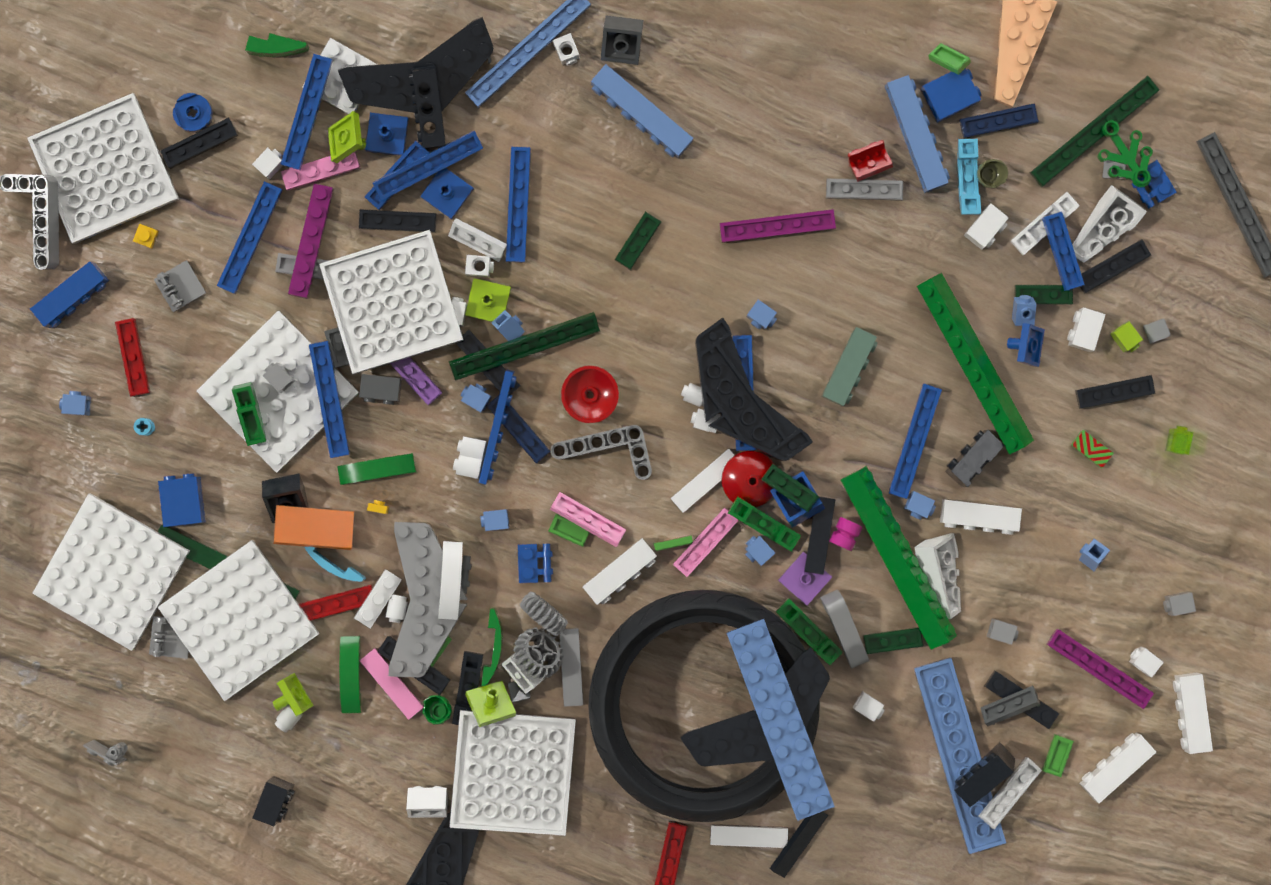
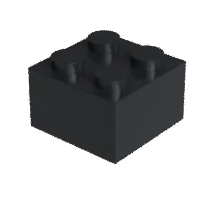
[252,776,295,827]

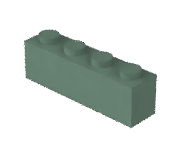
[821,327,878,407]

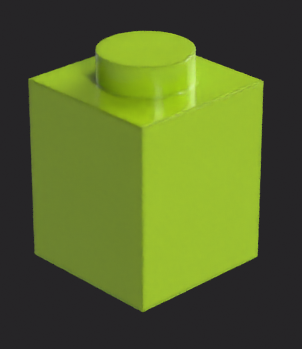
[1110,321,1143,352]

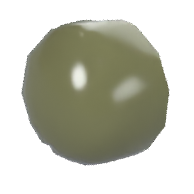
[977,159,1009,188]

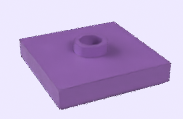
[778,552,832,605]

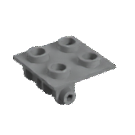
[154,260,206,312]
[149,616,188,659]
[83,740,128,766]

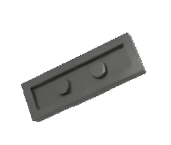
[981,686,1040,726]

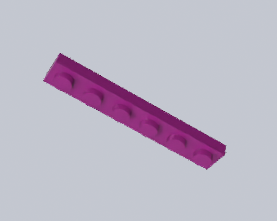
[288,184,334,299]
[719,209,836,243]
[1046,629,1154,709]

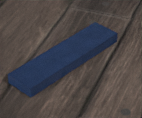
[959,103,1039,139]
[487,394,551,464]

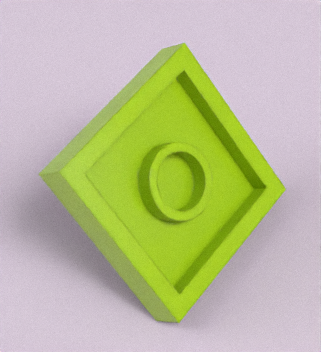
[328,111,366,163]
[465,278,511,322]
[273,673,314,717]
[466,681,516,727]

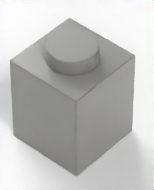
[263,363,296,393]
[1163,592,1196,616]
[986,618,1019,645]

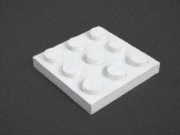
[302,38,378,114]

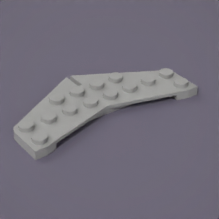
[388,522,468,678]

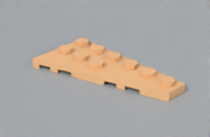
[994,0,1057,108]

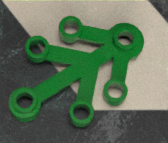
[1097,120,1153,188]

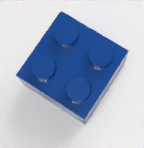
[770,471,825,528]

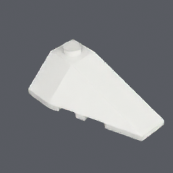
[1072,185,1147,263]
[914,533,961,619]

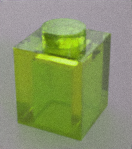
[1165,426,1194,455]

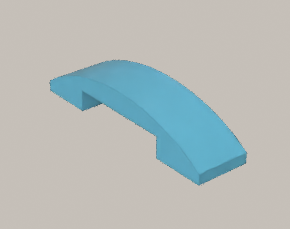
[957,139,981,215]
[304,547,366,582]

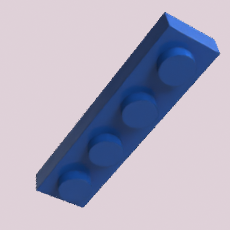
[365,141,429,210]
[1042,212,1085,291]

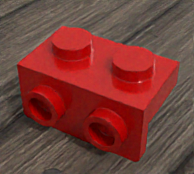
[848,140,893,181]

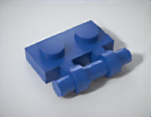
[1131,160,1176,209]
[518,544,553,583]

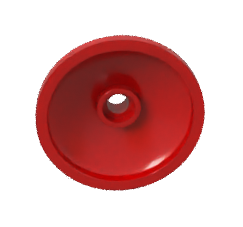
[561,365,619,423]
[721,451,775,507]

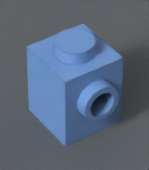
[1012,295,1036,326]
[746,299,777,330]
[491,310,525,341]
[460,383,492,413]
[59,391,91,416]
[904,491,936,520]
[480,509,509,531]
[745,536,775,566]
[1079,538,1110,572]

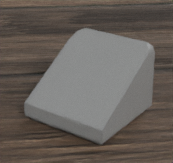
[1102,160,1126,180]
[1143,318,1171,344]

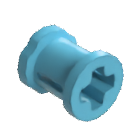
[133,418,155,436]

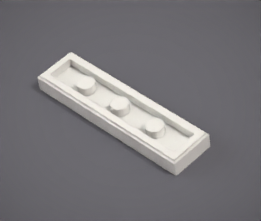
[671,449,734,513]
[979,757,1042,829]
[710,825,788,848]

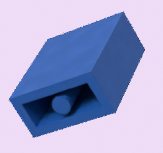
[920,68,982,123]
[158,473,206,527]

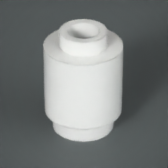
[681,383,703,407]
[386,595,408,623]
[275,705,303,733]

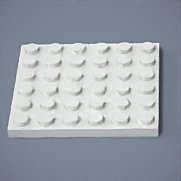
[27,93,179,244]
[319,230,464,374]
[197,311,360,473]
[32,493,190,651]
[158,540,320,701]
[450,710,576,836]

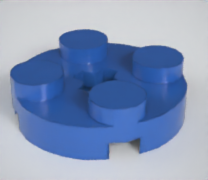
[173,93,212,132]

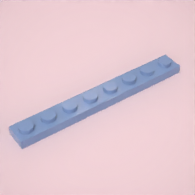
[465,0,591,108]

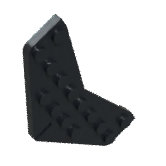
[338,17,494,113]
[695,318,813,461]
[680,647,830,767]
[406,812,480,885]

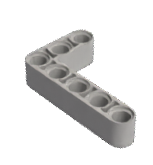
[0,174,59,270]
[551,425,652,480]

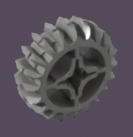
[520,592,568,636]
[513,627,564,680]

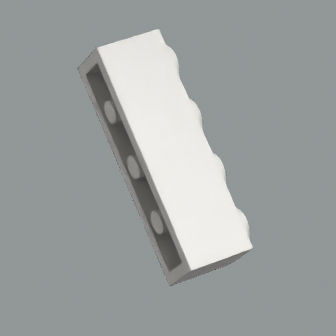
[940,500,1022,535]
[583,538,657,605]
[1173,673,1213,754]
[1079,733,1156,803]

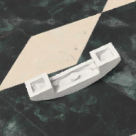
[1010,192,1079,255]
[438,541,463,620]

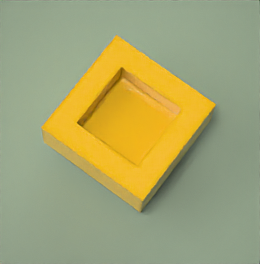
[133,224,159,249]
[367,500,389,514]

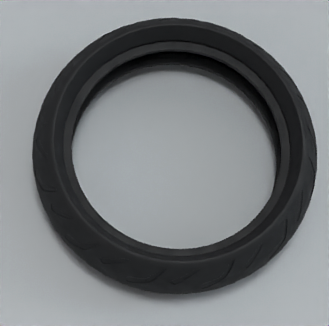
[588,590,820,822]

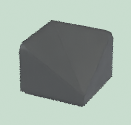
[508,681,531,702]

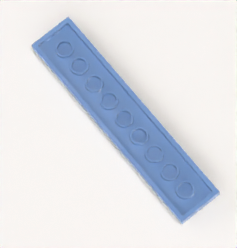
[727,619,835,821]
[914,657,1006,854]

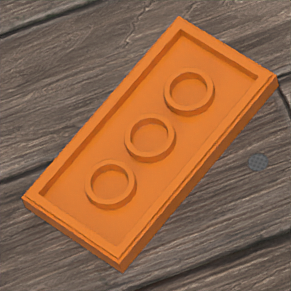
[273,505,354,550]

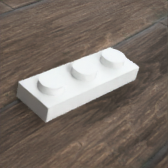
[448,218,507,262]
[354,569,402,629]

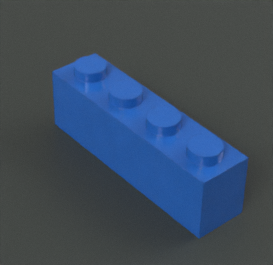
[30,261,109,328]

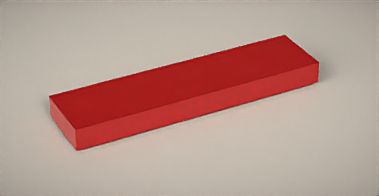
[115,318,150,397]
[299,584,373,621]
[654,821,688,885]

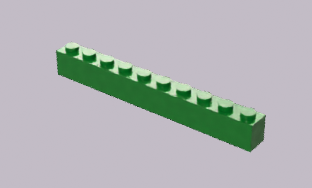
[917,273,1034,455]
[841,466,957,650]

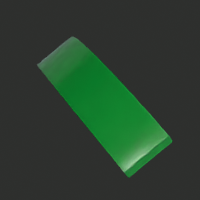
[337,453,416,485]
[728,497,801,552]
[775,598,843,666]
[481,608,503,686]
[339,636,361,713]

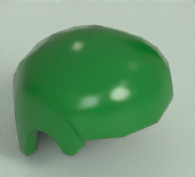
[422,695,452,725]

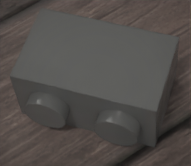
[359,374,402,405]

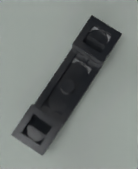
[452,651,484,725]

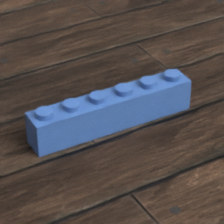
[591,64,693,158]
[885,75,950,193]

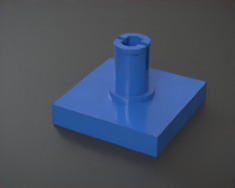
[365,112,409,156]
[420,168,474,220]
[1007,323,1045,367]

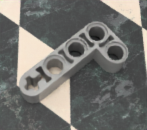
[820,589,869,669]

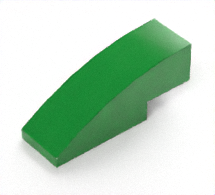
[245,33,310,58]
[232,382,266,446]

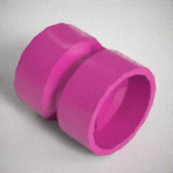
[829,517,863,552]

